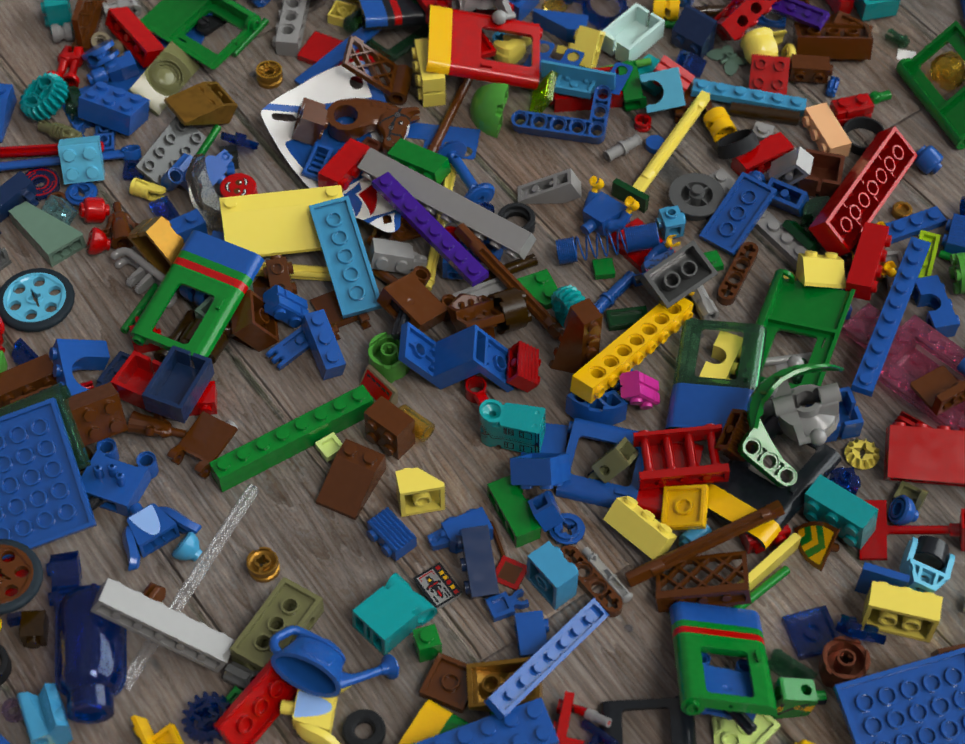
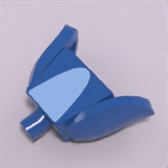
[122,503,202,571]

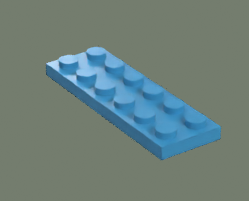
[309,196,383,319]

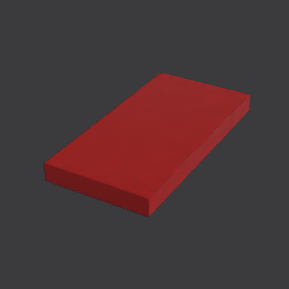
[297,31,376,83]
[213,660,298,744]

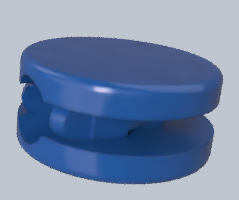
[82,39,120,69]

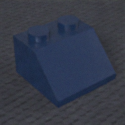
[670,4,718,60]

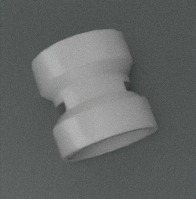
[51,22,73,43]

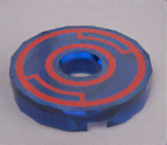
[25,167,60,202]

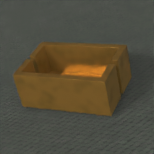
[127,216,184,275]

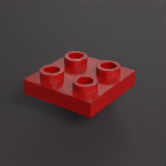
[748,54,790,95]

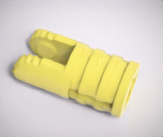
[129,177,166,204]

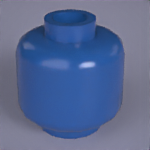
[914,145,943,174]

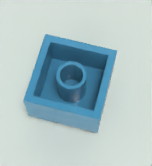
[526,541,579,610]

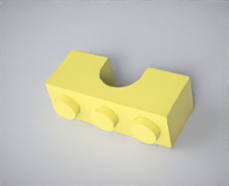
[697,330,746,387]

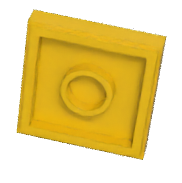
[661,484,709,530]

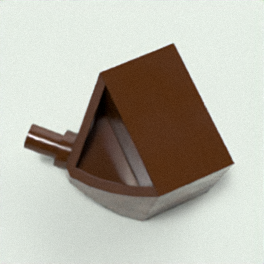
[223,290,279,352]

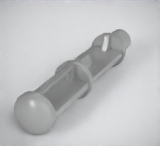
[582,547,633,603]

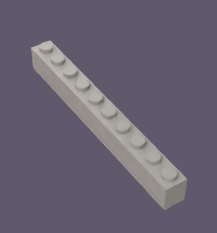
[358,147,537,260]

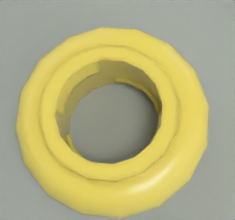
[781,43,796,60]

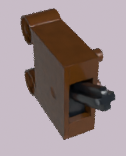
[377,266,456,341]

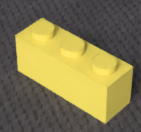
[603,496,677,559]

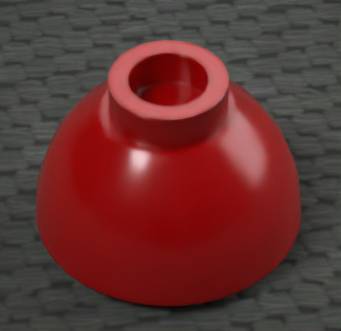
[86,227,111,255]

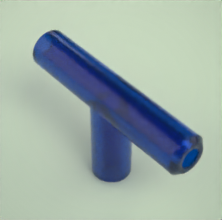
[581,719,618,744]

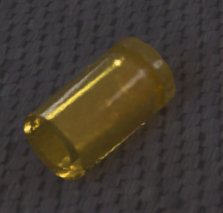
[399,404,435,442]

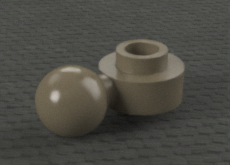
[91,31,125,54]

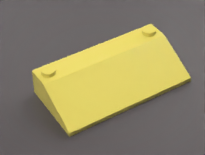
[219,185,343,257]

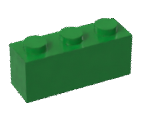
[387,138,451,184]
[487,475,542,548]

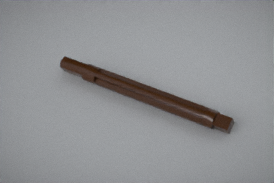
[454,223,565,340]
[624,500,785,587]

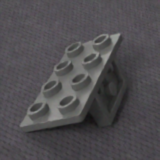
[135,116,207,192]

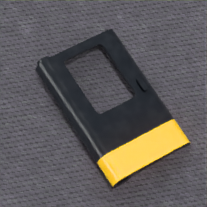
[707,416,841,549]

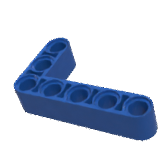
[511,85,611,144]

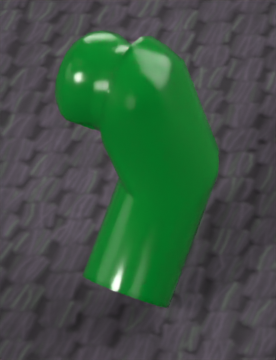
[869,90,892,104]

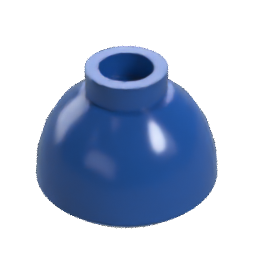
[888,495,919,525]

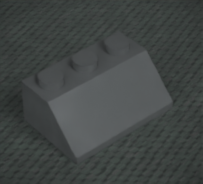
[640,240,718,309]

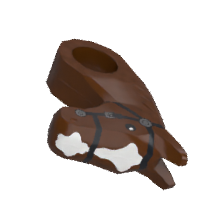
[327,98,420,156]

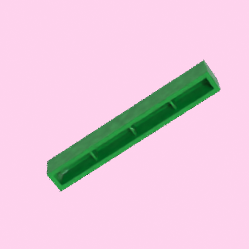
[209,385,374,492]

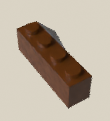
[548,298,603,374]

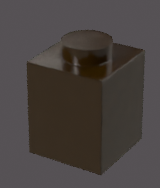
[19,610,49,649]

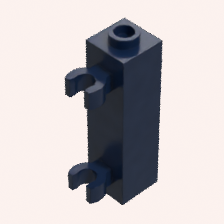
[0,171,39,234]

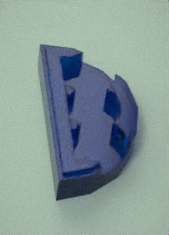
[12,338,39,366]

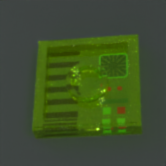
[529,70,558,113]

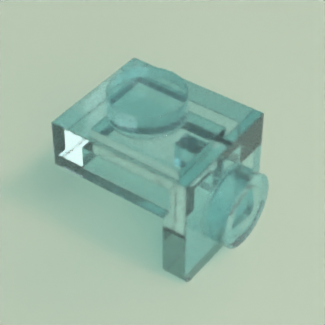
[41,195,78,225]

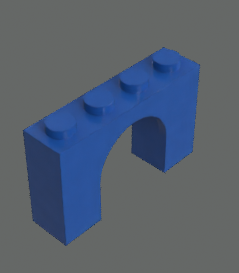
[49,339,118,400]

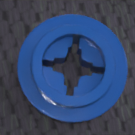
[65,182,98,206]
[549,513,585,546]

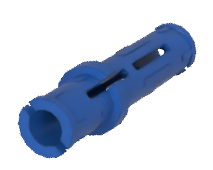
[594,271,636,314]

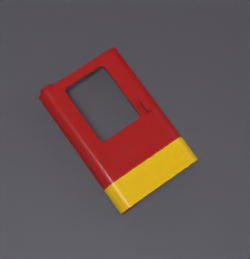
[425,4,543,90]

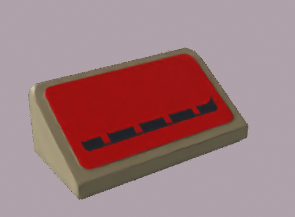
[360,364,398,405]

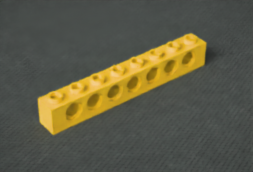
[570,298,694,404]

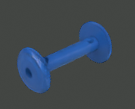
[437,140,495,207]

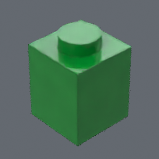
[412,624,442,663]

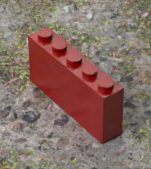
[883,422,965,487]

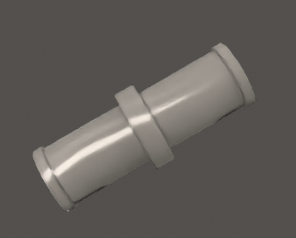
[603,134,642,162]

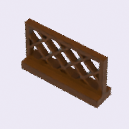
[71,0,107,52]
[655,551,751,613]

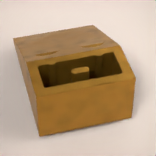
[164,81,238,126]

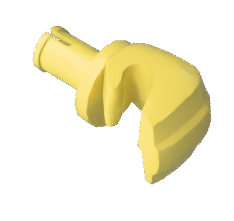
[492,34,532,64]

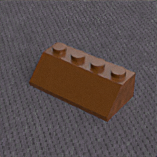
[793,22,873,62]

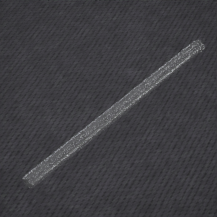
[119,484,259,690]

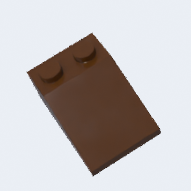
[316,439,386,520]

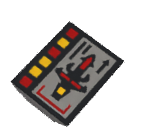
[413,562,463,609]

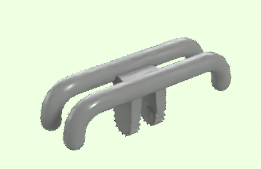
[111,247,177,308]

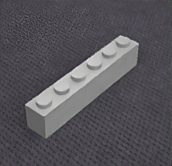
[90,578,235,673]

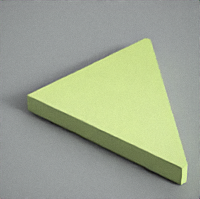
[710,665,781,744]

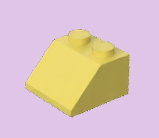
[795,250,846,289]
[395,467,445,517]

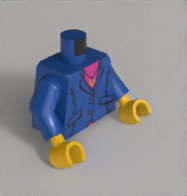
[632,235,695,296]

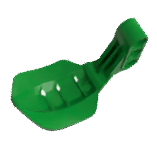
[738,363,844,487]

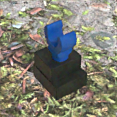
[219,144,239,176]

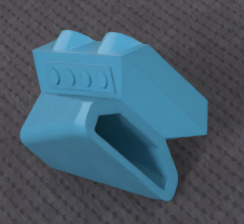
[17,683,73,744]

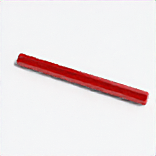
[0,141,104,158]

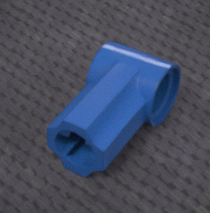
[161,153,197,191]

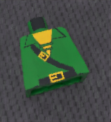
[771,677,827,719]

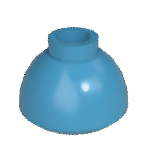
[172,531,203,562]

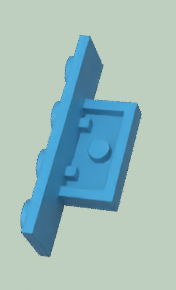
[541,60,616,99]

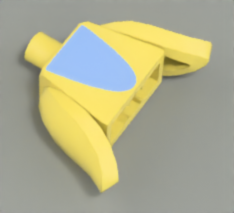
[280,673,352,744]

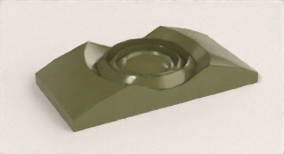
[128,41,200,117]

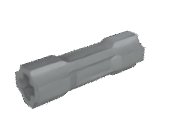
[691,285,719,323]

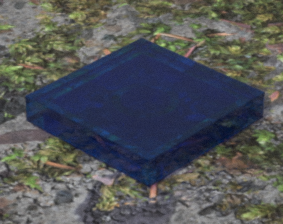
[782,605,839,661]

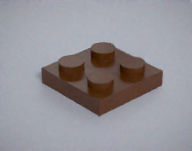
[419,652,468,714]

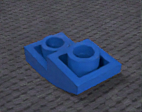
[94,124,116,151]

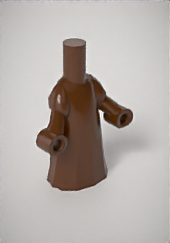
[102,202,139,249]
[127,411,187,438]

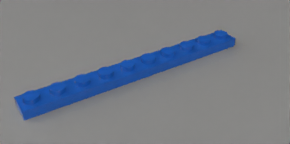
[851,236,931,397]

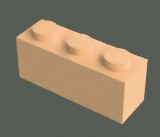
[802,102,852,157]

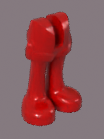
[46,45,84,92]

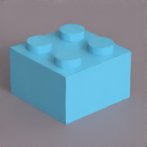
[58,135,105,184]

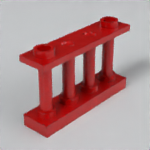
[633,423,730,490]

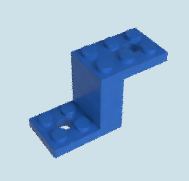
[398,322,514,392]

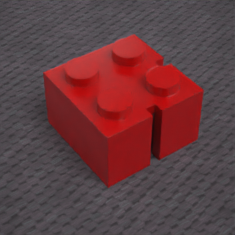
[110,350,162,413]

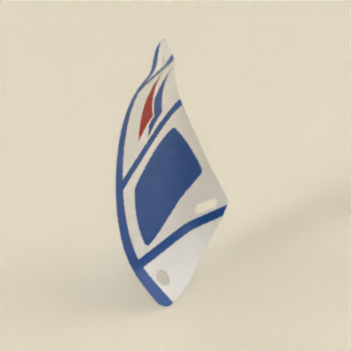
[261,61,401,233]

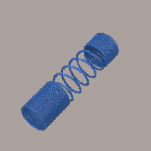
[555,222,660,265]

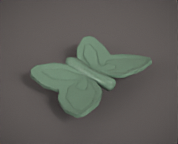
[707,45,748,76]

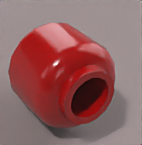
[79,197,110,223]

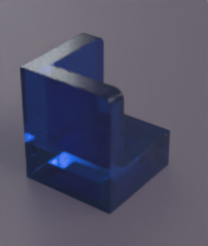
[675,50,707,78]

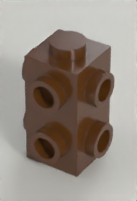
[789,54,833,84]
[263,255,298,294]

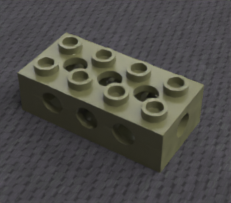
[230,577,324,671]

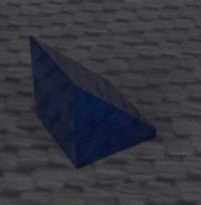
[7,611,21,627]

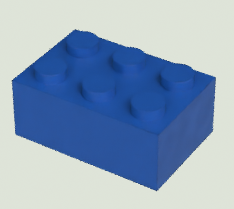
[78,81,150,136]

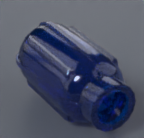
[54,583,127,724]

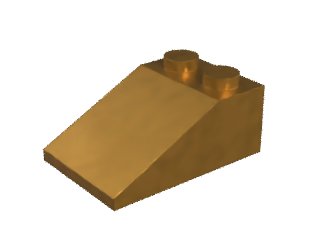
[466,657,543,712]

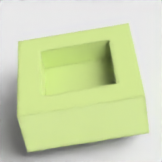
[315,432,342,462]

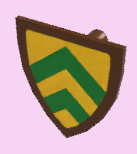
[794,521,840,571]

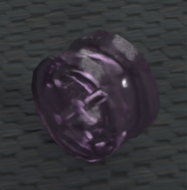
[1,698,23,723]

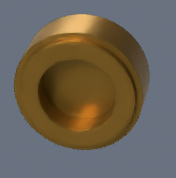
[891,201,913,220]

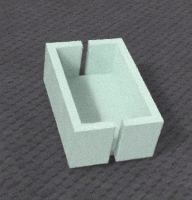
[601,3,665,62]

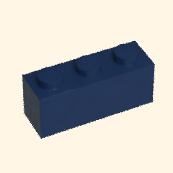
[456,525,499,600]

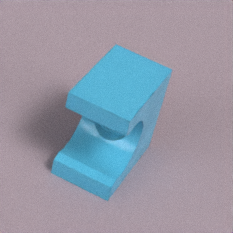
[640,67,686,113]

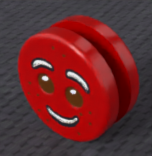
[220,173,258,198]

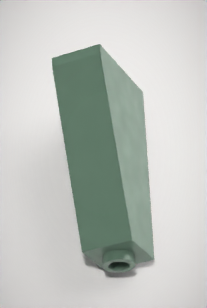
[9,201,86,267]

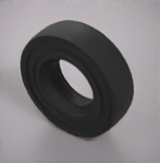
[342,709,386,744]

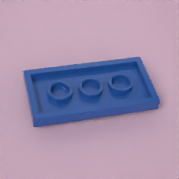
[699,172,777,257]

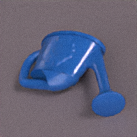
[269,626,399,698]

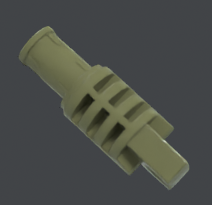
[37,120,83,141]

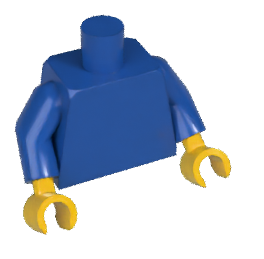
[580,176,640,236]

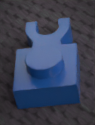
[485,589,529,622]

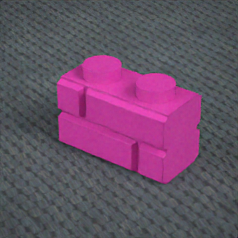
[619,370,660,410]

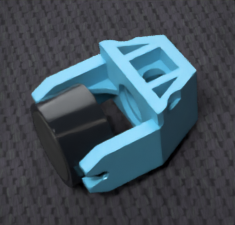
[899,535,955,593]

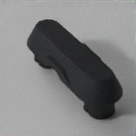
[196,0,236,36]

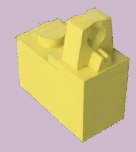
[556,25,606,68]

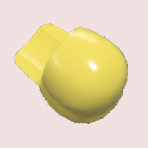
[740,27,787,65]

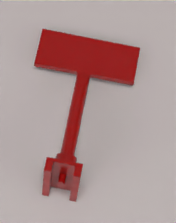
[859,500,965,560]

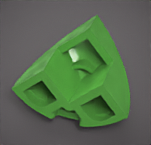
[470,83,509,138]

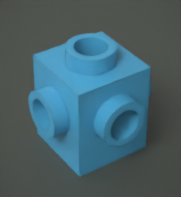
[655,205,686,240]

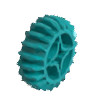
[19,72,69,122]
[551,285,585,329]

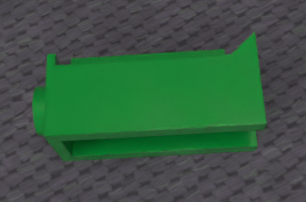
[618,60,647,111]

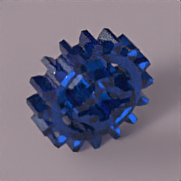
[181,691,232,744]

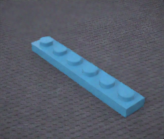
[691,78,807,117]

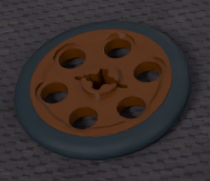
[0,539,43,615]

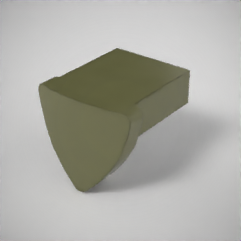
[892,481,929,511]

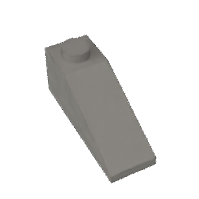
[517,168,582,204]

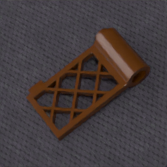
[341,35,413,105]

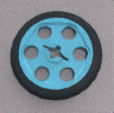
[0,268,75,332]

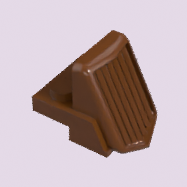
[446,293,505,338]

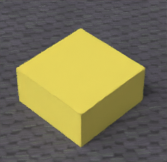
[327,0,358,29]

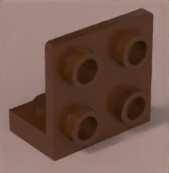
[910,365,965,416]

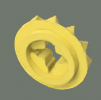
[844,438,880,470]

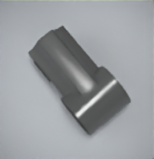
[222,661,260,691]

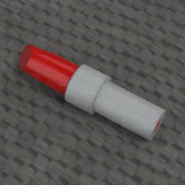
[573,704,612,728]

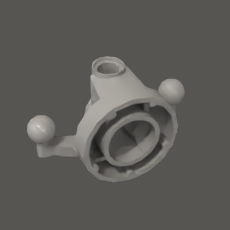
[452,0,516,25]
[771,356,842,446]

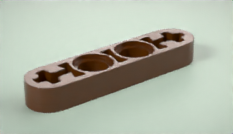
[717,242,759,306]
[560,545,623,617]

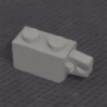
[764,146,814,185]
[368,237,427,274]

